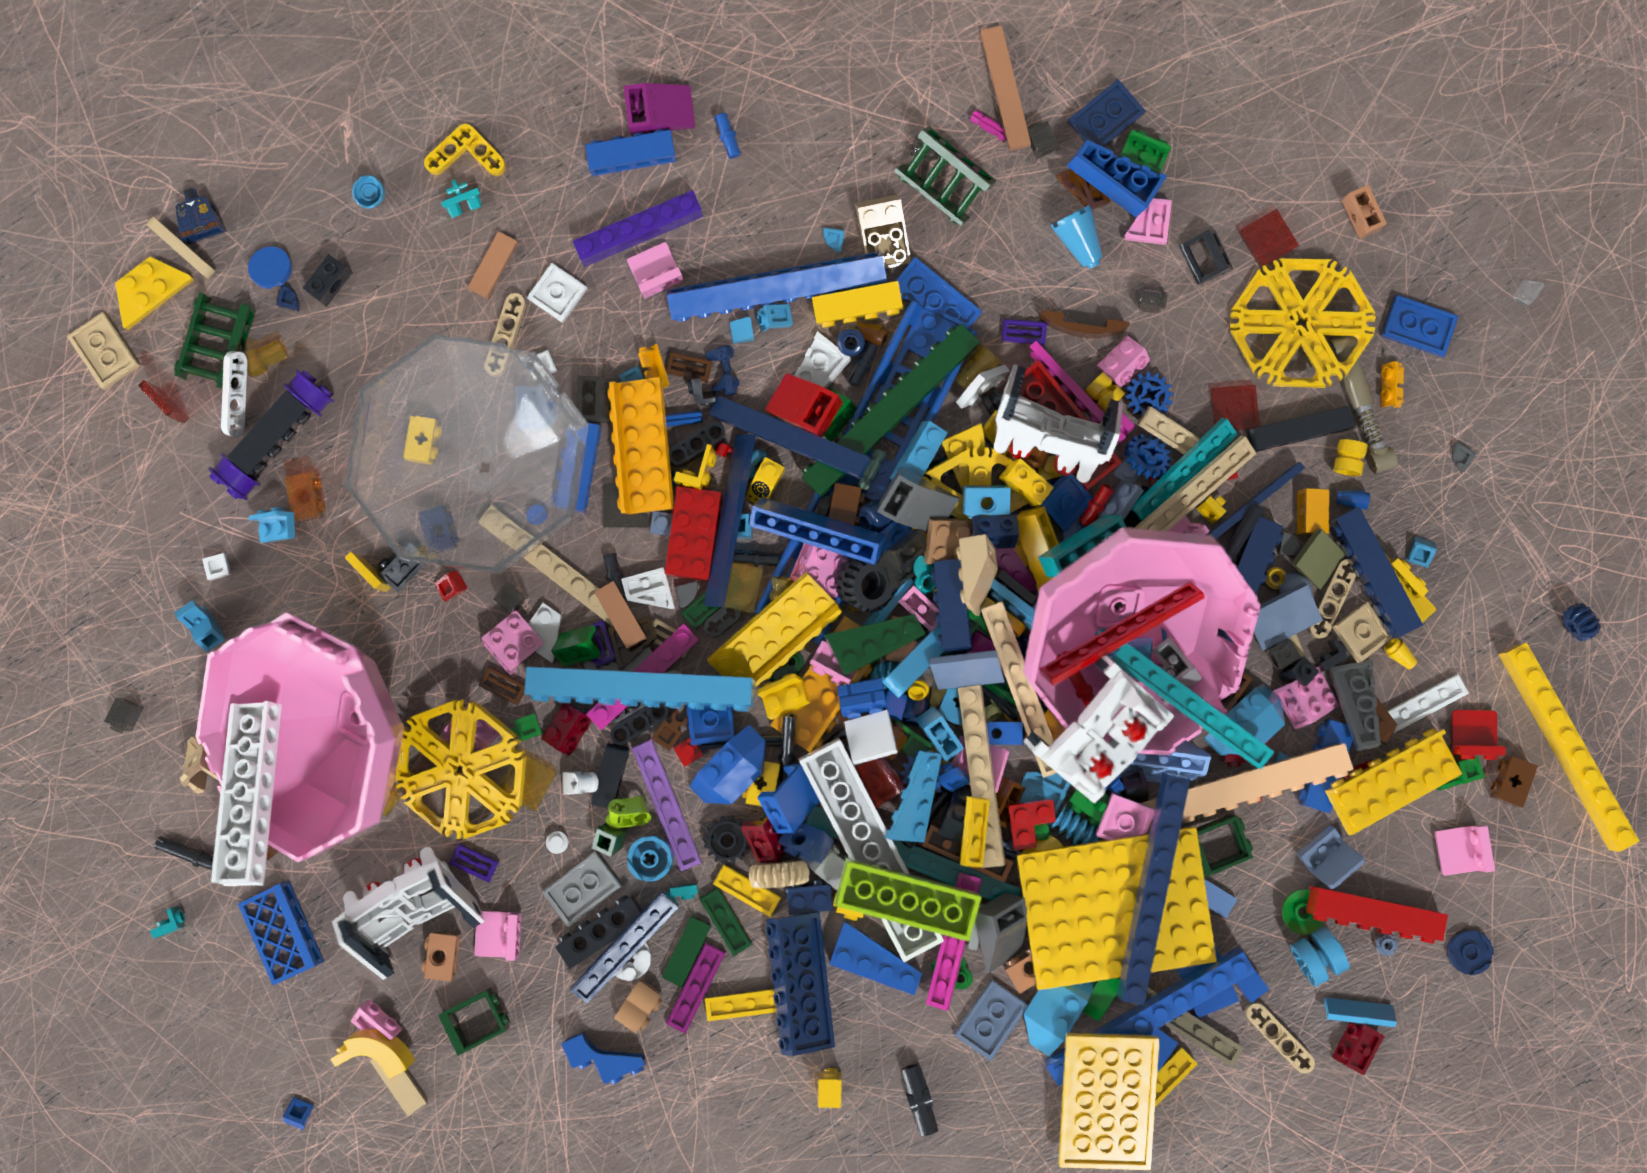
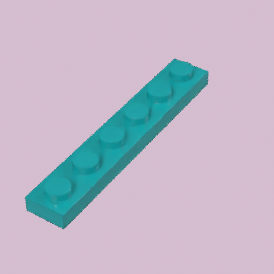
[1131,418,1238,523]

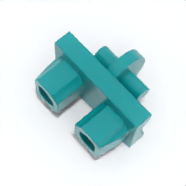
[441,179,482,218]

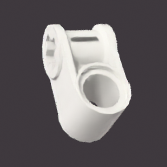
[562,771,598,795]

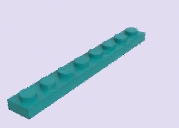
[1111,643,1274,770]

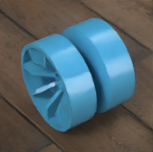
[1290,926,1350,987]

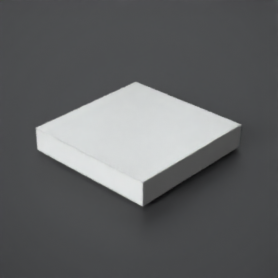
[527,263,588,323]
[844,710,898,765]

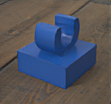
[938,762,970,792]

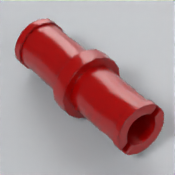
[1079,483,1115,527]

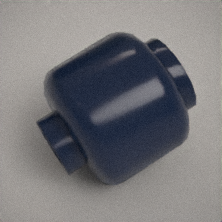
[837,326,865,356]
[859,499,892,532]
[902,695,931,726]

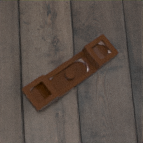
[1040,310,1129,338]

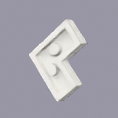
[956,365,1010,409]

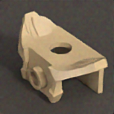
[180,736,218,794]

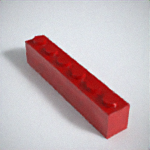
[1306,886,1448,944]

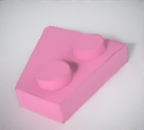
[1124,198,1172,245]

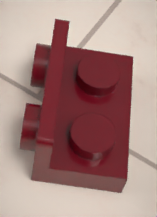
[741,816,786,863]
[1332,1022,1385,1076]

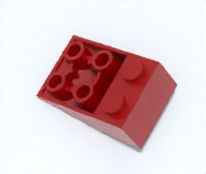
[764,373,843,438]

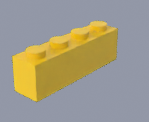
[812,281,904,328]
[1017,506,1058,592]

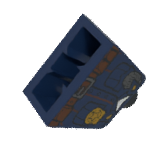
[176,188,227,244]

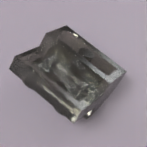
[577,375,621,424]
[879,529,926,589]

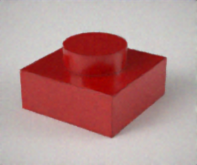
[673,738,704,767]

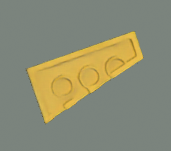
[941,423,987,516]

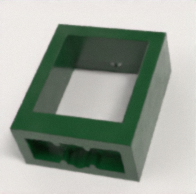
[1196,814,1253,878]
[438,987,510,1056]

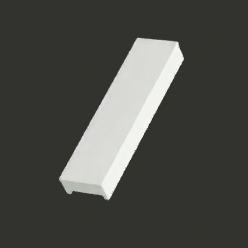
[211,701,282,886]

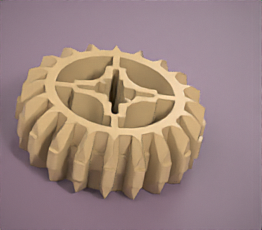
[749,860,810,888]

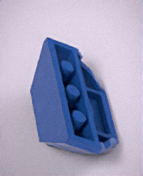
[689,724,766,804]

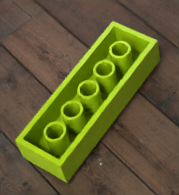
[834,858,981,941]

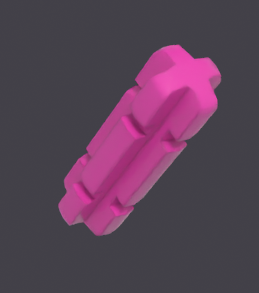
[970,110,1006,141]

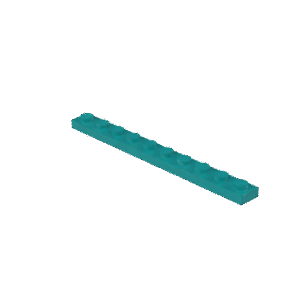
[806,806,1021,901]

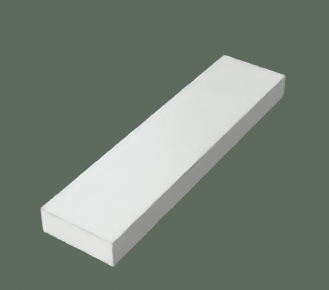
[1387,674,1469,733]

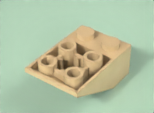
[855,194,911,269]
[957,534,998,616]

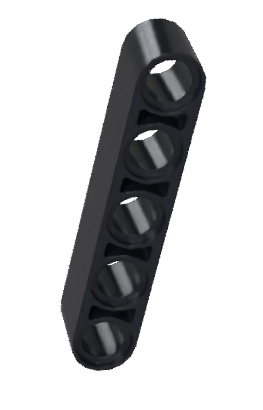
[1246,406,1356,452]

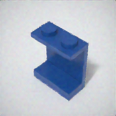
[757,764,820,833]

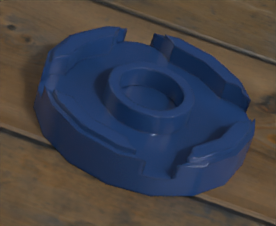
[1447,929,1494,975]

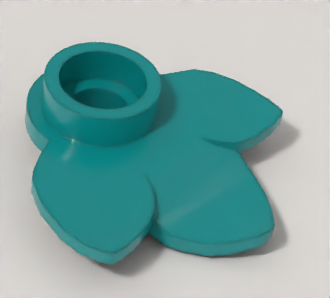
[913,555,937,593]

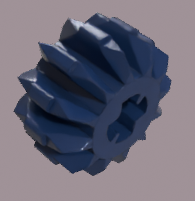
[1561,603,1601,642]

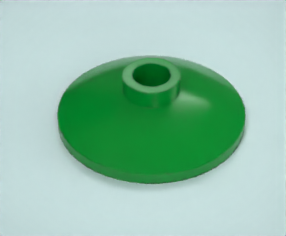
[1282,889,1324,935]

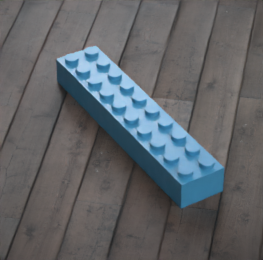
[524,667,756,712]

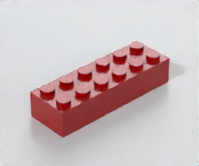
[1002,360,1122,491]

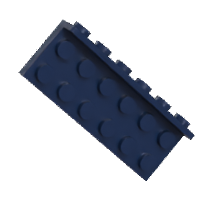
[766,912,835,1056]

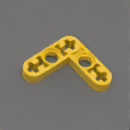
[424,124,506,176]

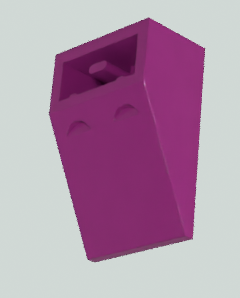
[624,83,695,136]

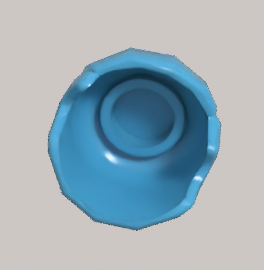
[352,175,386,209]

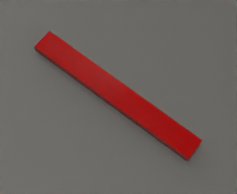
[1039,582,1205,686]

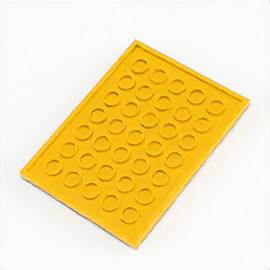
[1016,827,1217,990]

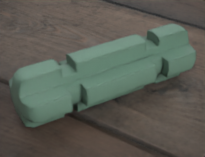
[858,449,886,491]

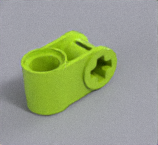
[606,796,651,829]

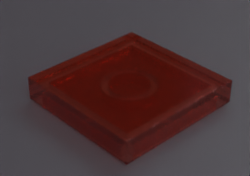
[1238,209,1299,269]
[138,380,189,423]
[1211,385,1260,431]
[855,757,906,809]

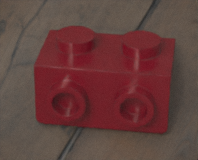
[540,703,592,756]

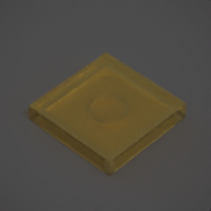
[499,754,558,812]

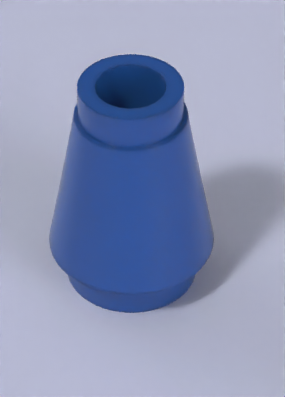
[1336,490,1370,510]

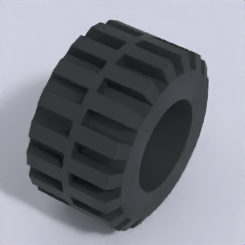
[835,557,897,612]

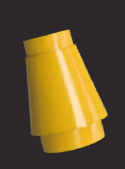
[1384,638,1418,670]

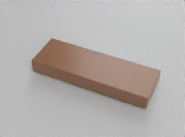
[468,231,518,299]
[594,581,647,649]

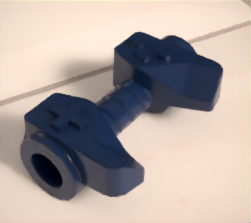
[706,345,739,396]

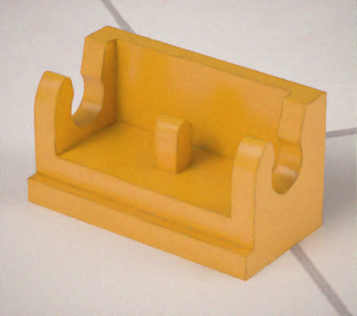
[1296,488,1329,535]

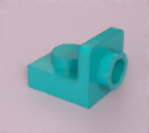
[667,883,699,910]
[150,906,186,939]

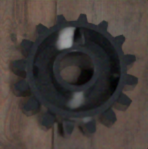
[703,815,750,865]

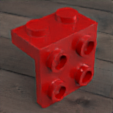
[1451,710,1505,760]

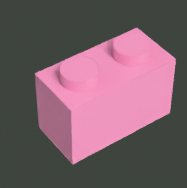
[899,586,939,632]

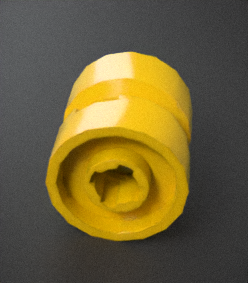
[1084,372,1126,413]
[1333,439,1368,477]

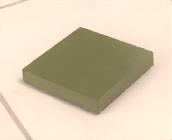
[1291,528,1345,589]

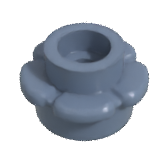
[1376,934,1398,956]

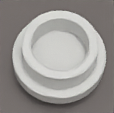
[546,831,569,854]

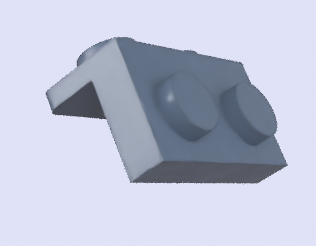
[1098,479,1143,521]

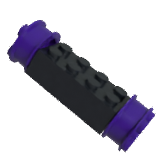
[208,369,335,500]

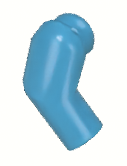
[748,449,767,479]

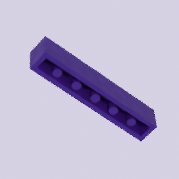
[573,190,703,267]

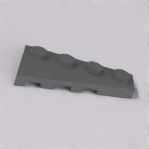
[1329,660,1381,751]

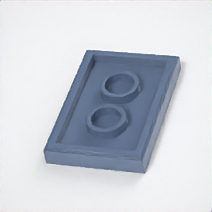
[1254,582,1323,651]
[929,650,1005,690]
[954,978,1029,1061]

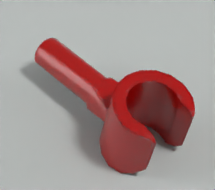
[715,443,733,458]

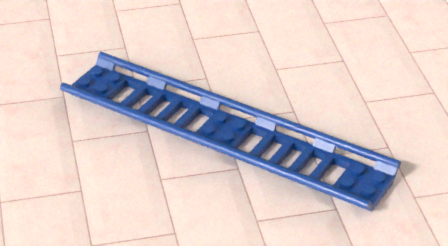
[754,300,978,645]

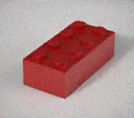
[664,486,722,582]

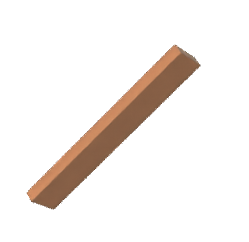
[980,26,1031,151]

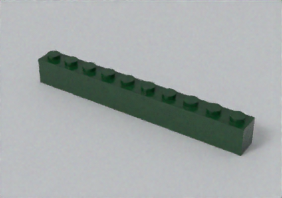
[802,324,980,498]

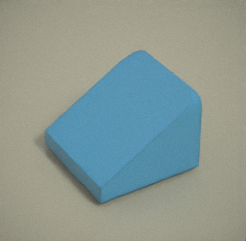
[730,317,755,344]
[1406,536,1437,568]

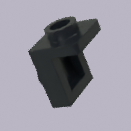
[687,372,717,406]

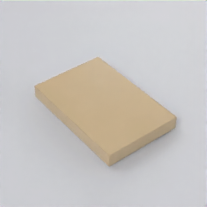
[67,312,141,390]

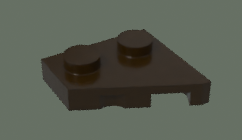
[608,616,658,670]

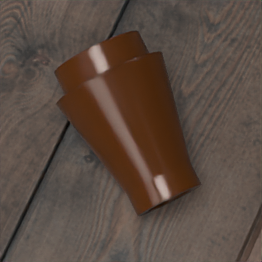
[855,321,888,346]

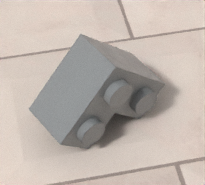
[1152,637,1202,706]
[803,844,848,890]

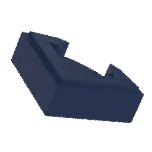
[276,285,300,312]

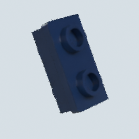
[971,515,1020,549]
[786,880,833,915]

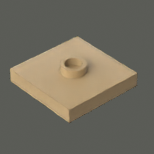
[1332,602,1393,663]

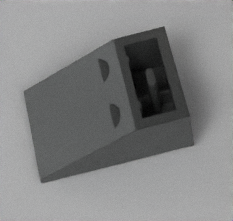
[877,466,960,532]
[975,892,1027,973]

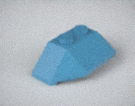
[1204,684,1285,755]
[1024,981,1096,1056]

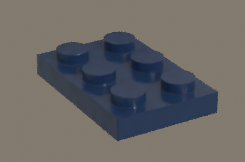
[1068,79,1146,147]

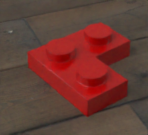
[1007,798,1056,851]

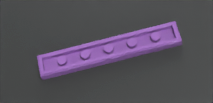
[631,739,702,871]

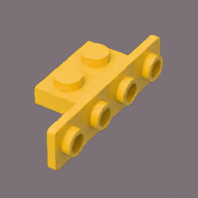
[1384,552,1436,623]

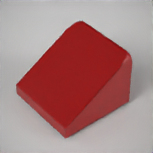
[434,570,468,602]

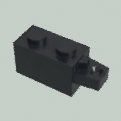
[938,785,972,843]

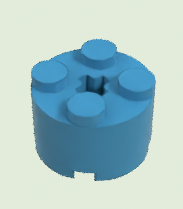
[627,835,674,882]

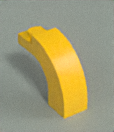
[331,1029,416,1079]

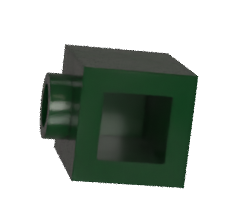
[592,823,628,857]

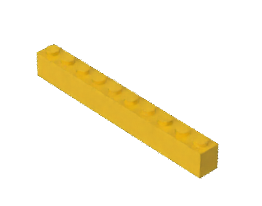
[1498,642,1639,852]

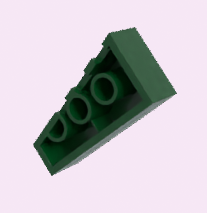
[824,614,925,677]

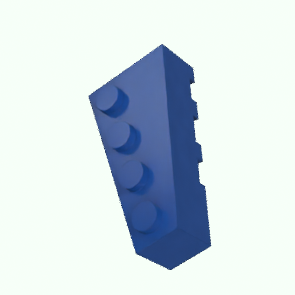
[1067,140,1167,218]
[829,919,922,995]

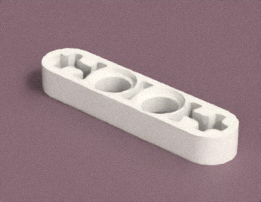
[221,351,247,437]

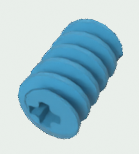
[1051,804,1099,845]

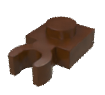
[651,710,688,752]

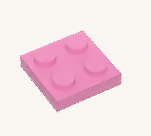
[1096,793,1155,840]

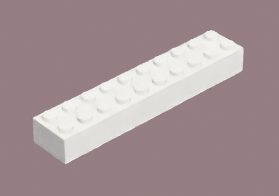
[798,738,944,962]

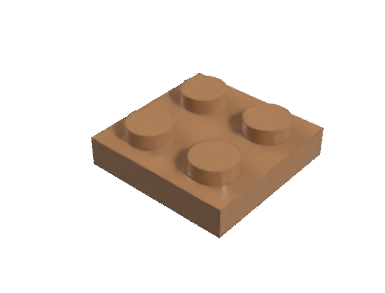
[924,518,973,564]

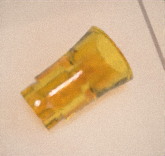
[954,344,1002,391]

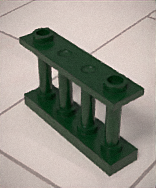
[894,126,997,226]
[174,292,256,390]

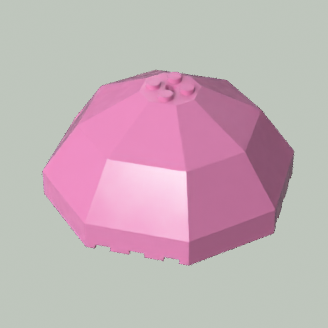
[1023,528,1260,755]
[196,612,404,862]

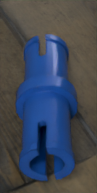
[714,113,742,159]

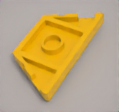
[115,257,194,330]

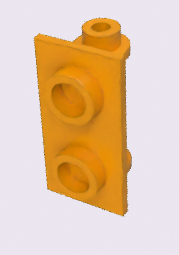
[638,344,670,389]
[1380,361,1404,408]

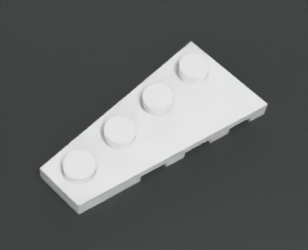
[795,331,851,388]

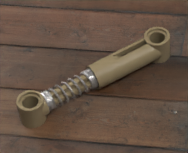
[1328,336,1398,474]

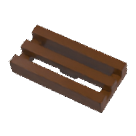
[666,352,713,383]
[478,666,525,706]

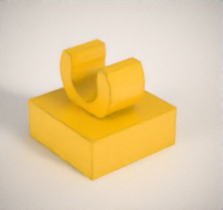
[1197,495,1226,524]

